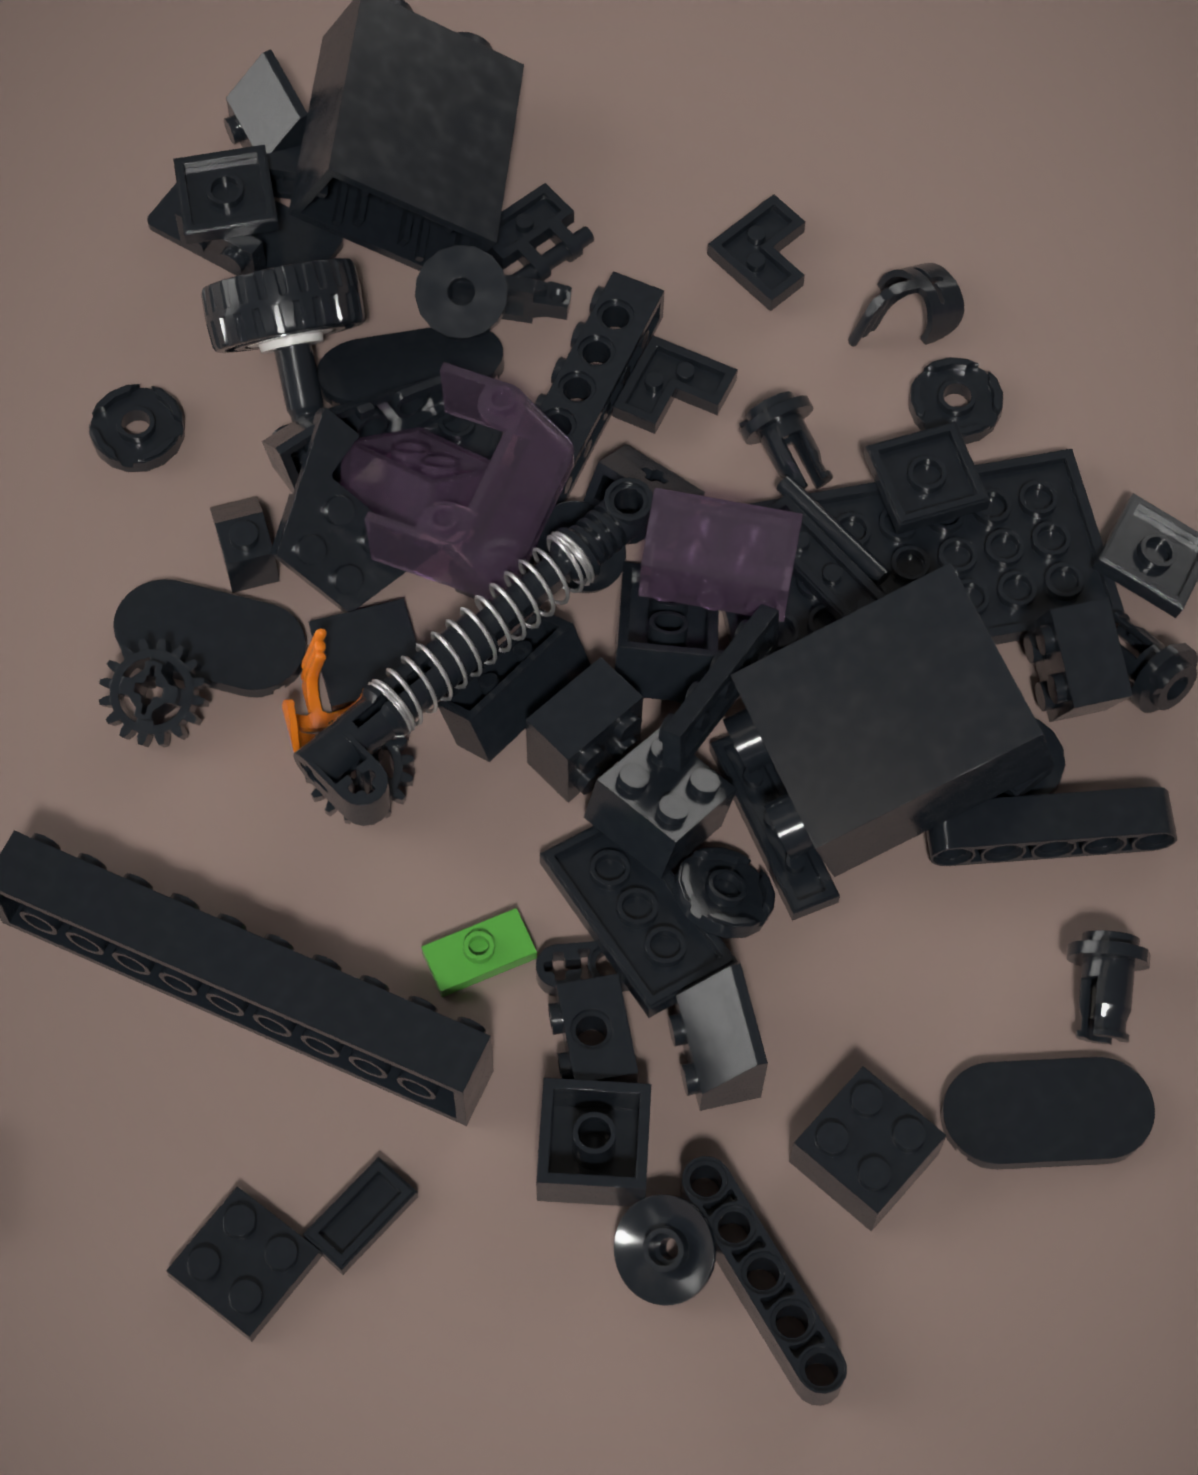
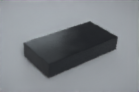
[303,1157,418,1275]

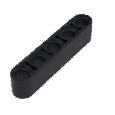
[926,787,1177,866]
[680,1156,847,1406]

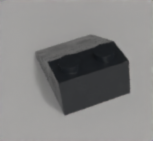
[614,562,719,704]

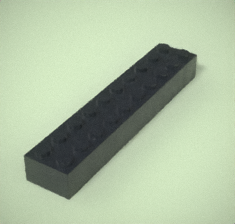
[0,830,494,1126]

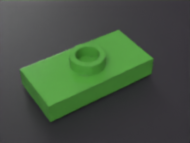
[421,908,537,997]

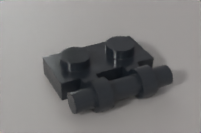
[487,183,594,281]

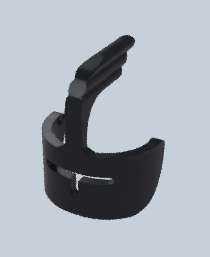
[848,263,965,347]

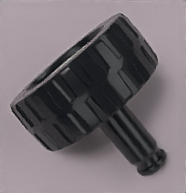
[201,258,366,422]

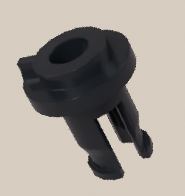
[739,391,833,489]
[1113,610,1198,713]
[1067,930,1151,1045]

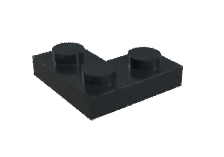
[707,194,806,311]
[612,335,738,434]

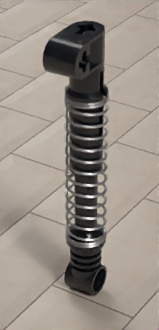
[293,477,654,826]

